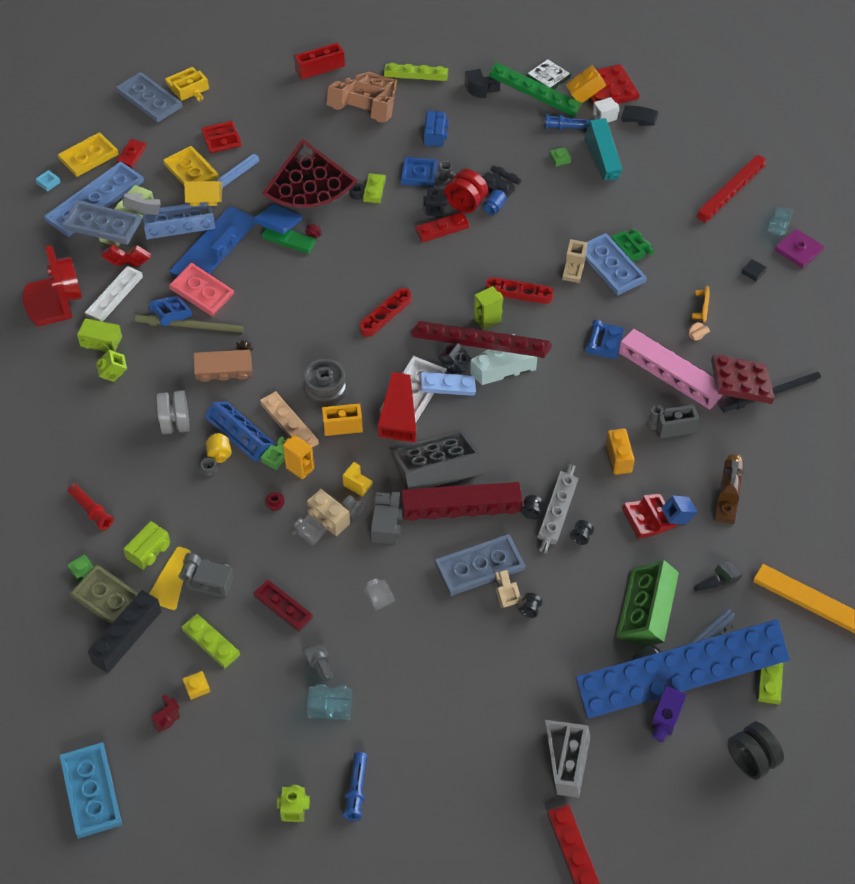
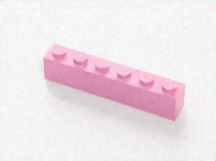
[619,329,723,410]

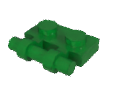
[611,228,655,262]

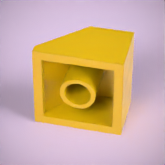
[184,181,223,206]

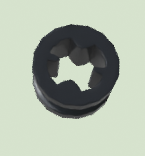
[349,183,364,200]

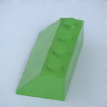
[616,560,679,645]

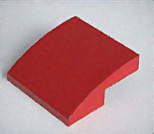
[201,121,242,154]
[622,494,677,539]

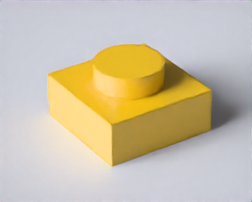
[183,671,210,700]

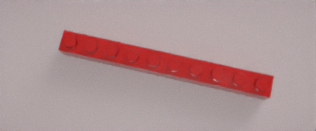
[697,154,766,223]

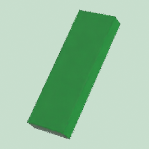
[262,228,316,254]

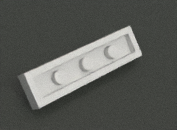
[85,266,143,322]

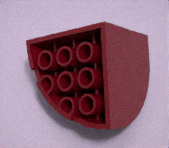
[262,138,358,208]

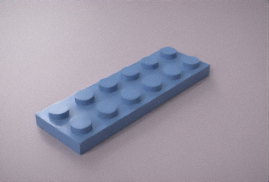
[44,161,144,237]

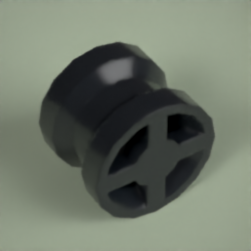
[521,495,544,519]
[570,520,594,545]
[518,593,543,618]

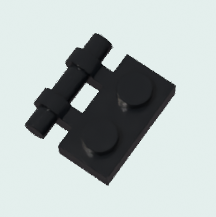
[482,165,522,198]

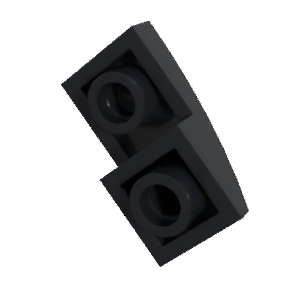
[621,106,659,126]

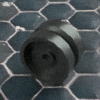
[727,721,784,780]

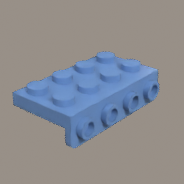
[142,202,215,239]

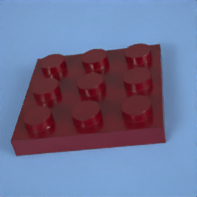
[711,354,775,404]

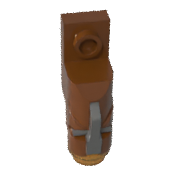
[715,454,744,524]

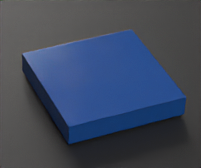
[401,157,438,187]
[254,204,302,234]

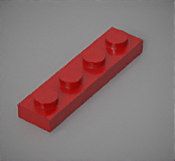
[547,805,600,884]

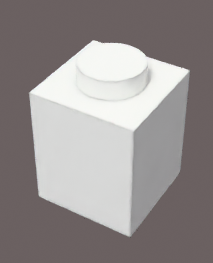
[593,97,619,122]

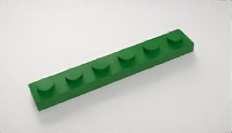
[489,62,582,117]

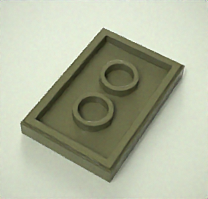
[70,564,139,625]

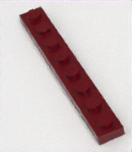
[411,321,552,358]

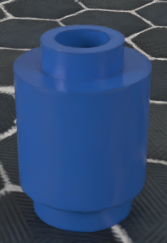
[483,190,507,215]

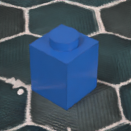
[661,496,698,525]

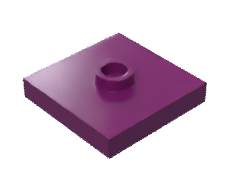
[775,228,825,268]

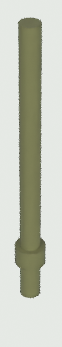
[135,315,243,333]

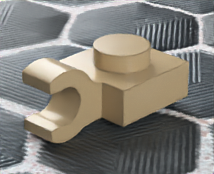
[495,570,522,608]

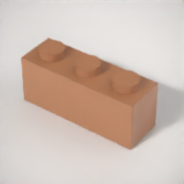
[194,350,252,382]

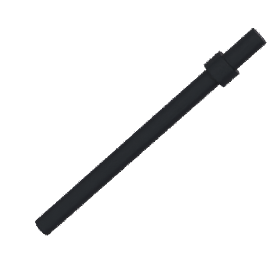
[721,371,821,413]

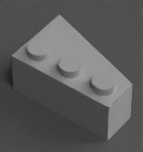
[545,720,590,798]

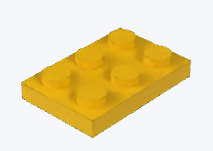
[57,132,119,177]
[163,146,219,185]

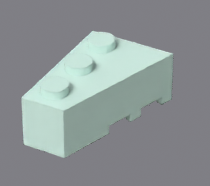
[470,334,537,385]

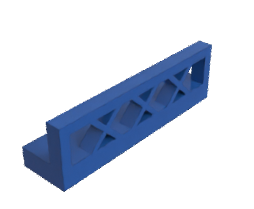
[204,401,276,461]

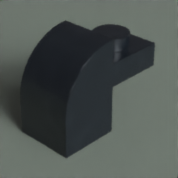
[465,69,501,98]

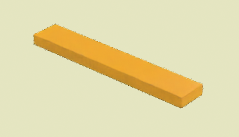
[753,564,855,633]

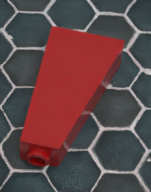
[378,372,416,443]

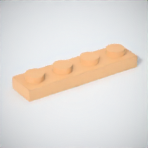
[260,391,319,447]

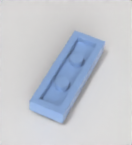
[419,372,476,396]

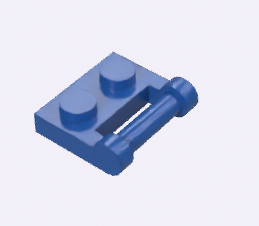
[148,295,192,326]
[585,320,624,359]

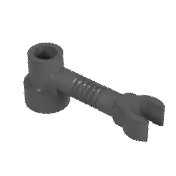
[438,160,455,181]

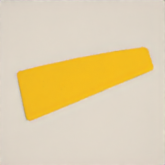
[149,547,191,610]

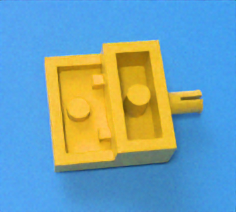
[165,67,209,101]

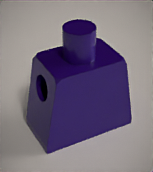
[651,686,687,742]

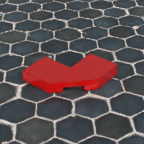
[101,244,151,266]

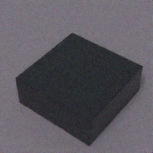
[741,259,767,282]
[714,561,743,584]

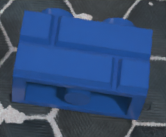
[424,111,449,146]

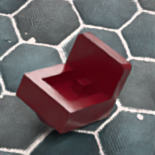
[151,694,180,733]

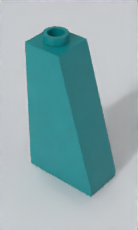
[585,118,622,181]

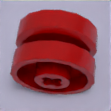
[444,169,488,213]

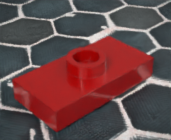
[116,139,146,169]

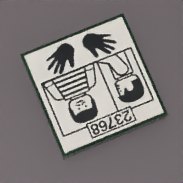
[526,59,571,89]

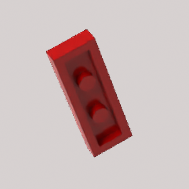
[415,212,469,243]

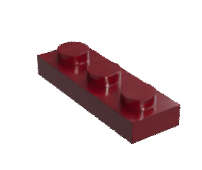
[253,579,313,632]

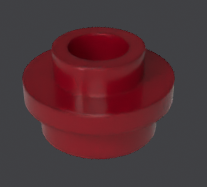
[305,224,322,239]
[265,492,285,511]

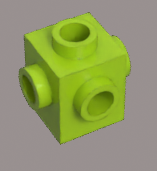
[96,350,127,382]
[277,785,310,822]

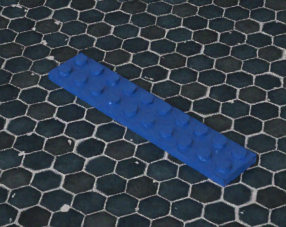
[575,619,790,719]

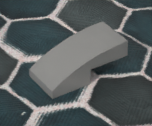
[122,193,161,215]

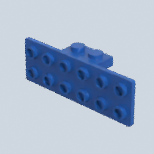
[170,206,256,277]

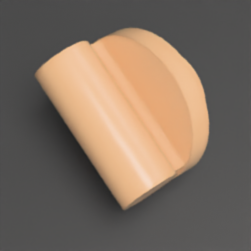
[689,322,710,341]

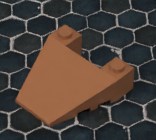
[326,71,397,123]

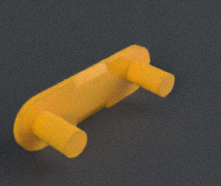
[692,286,710,322]

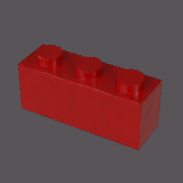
[294,42,345,80]

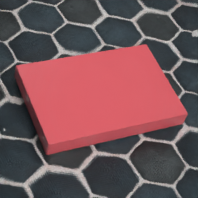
[169,262,234,317]

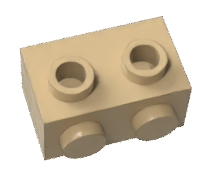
[307,489,350,536]

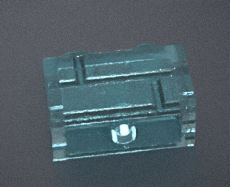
[307,684,353,721]

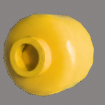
[205,433,232,463]

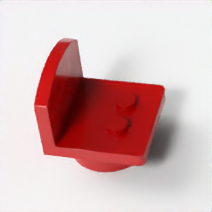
[23,245,82,327]

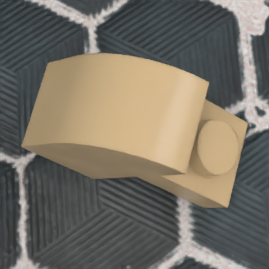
[562,239,588,283]

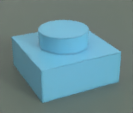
[35,170,60,192]

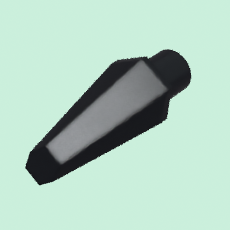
[694,575,727,591]

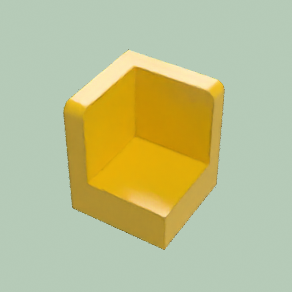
[343,462,373,497]

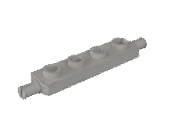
[537,464,579,553]

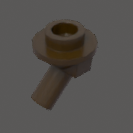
[236,340,254,352]

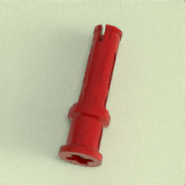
[67,483,114,531]

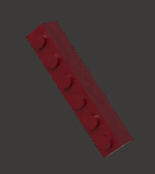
[402,482,523,521]

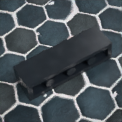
[88,590,162,673]

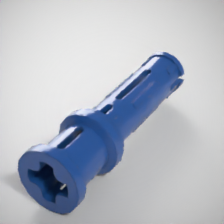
[545,114,595,130]
[342,752,368,821]

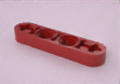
[485,277,554,304]
[360,288,412,337]

